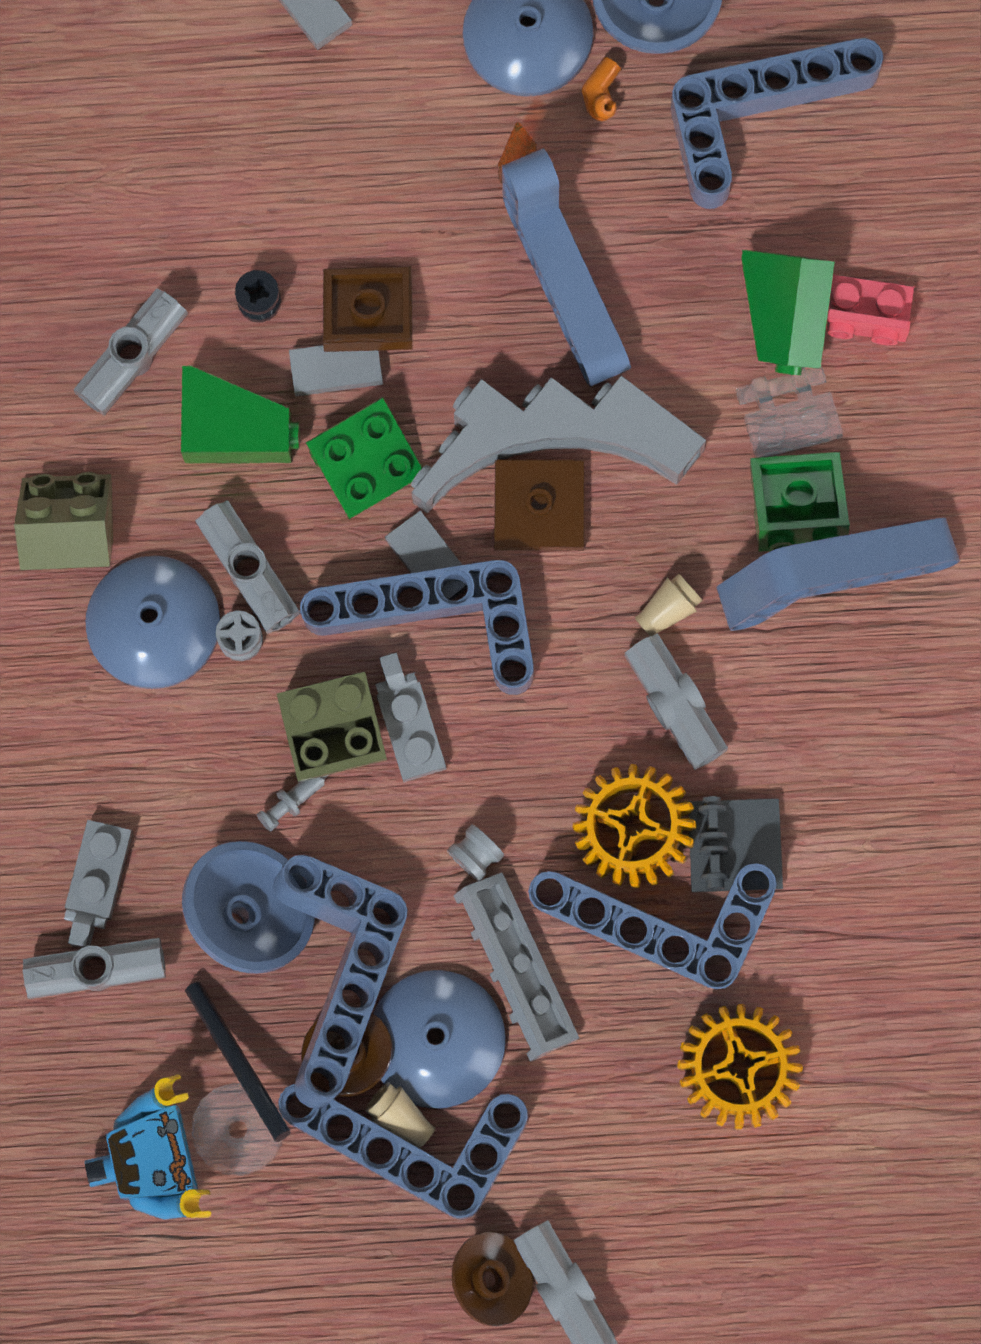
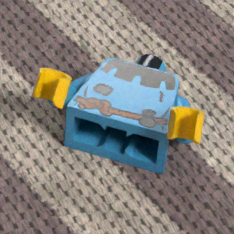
[85,1074,212,1220]

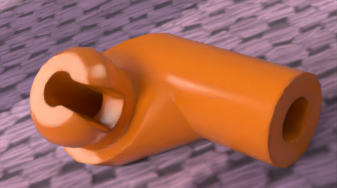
[582,57,621,121]

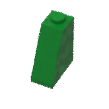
[741,250,835,375]
[181,366,300,464]

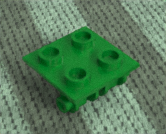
[306,398,422,519]

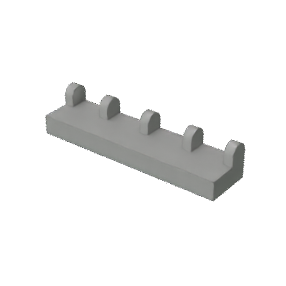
[453,873,579,1062]

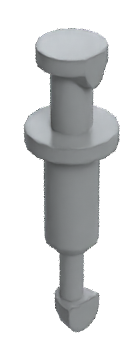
[257,775,329,832]

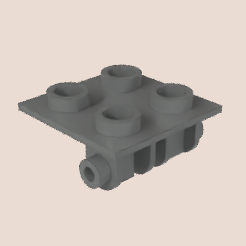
[688,796,783,892]

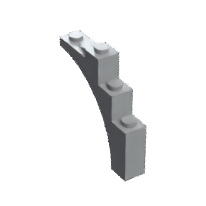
[411,376,706,513]

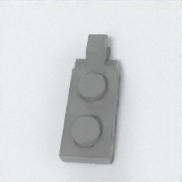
[376,652,447,783]
[64,820,133,948]

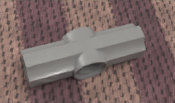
[73,288,188,416]
[195,500,300,634]
[624,633,728,770]
[22,938,166,999]
[514,1220,618,1344]

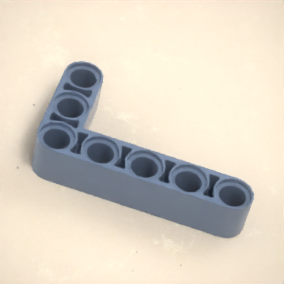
[671,38,883,209]
[502,148,631,387]
[716,518,960,631]
[300,560,534,695]
[273,855,408,1108]
[528,863,776,989]
[278,1084,528,1220]

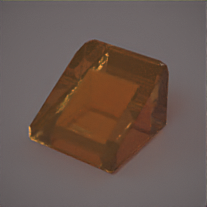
[498,121,537,184]

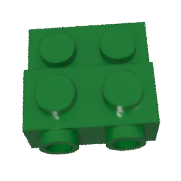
[750,452,850,552]

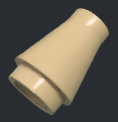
[635,574,703,636]
[365,1083,435,1148]

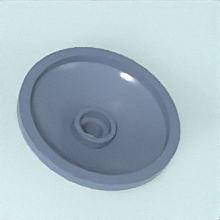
[463,0,593,96]
[592,0,722,54]
[85,556,220,689]
[182,841,314,973]
[373,970,506,1109]

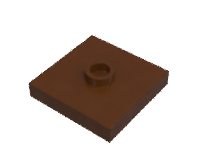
[323,266,413,352]
[494,460,584,551]

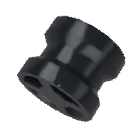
[235,270,281,323]

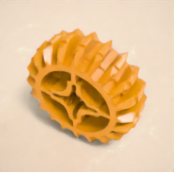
[573,764,697,888]
[677,1004,803,1130]

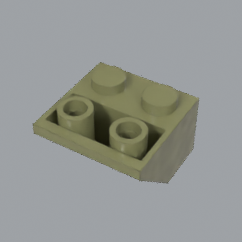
[14,472,113,570]
[277,672,387,782]

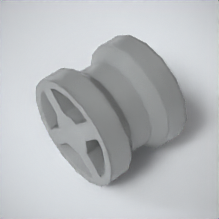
[216,610,263,662]
[447,824,505,881]

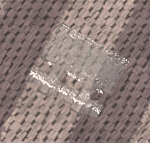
[736,366,843,458]

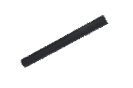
[185,982,291,1142]

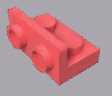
[826,275,914,346]

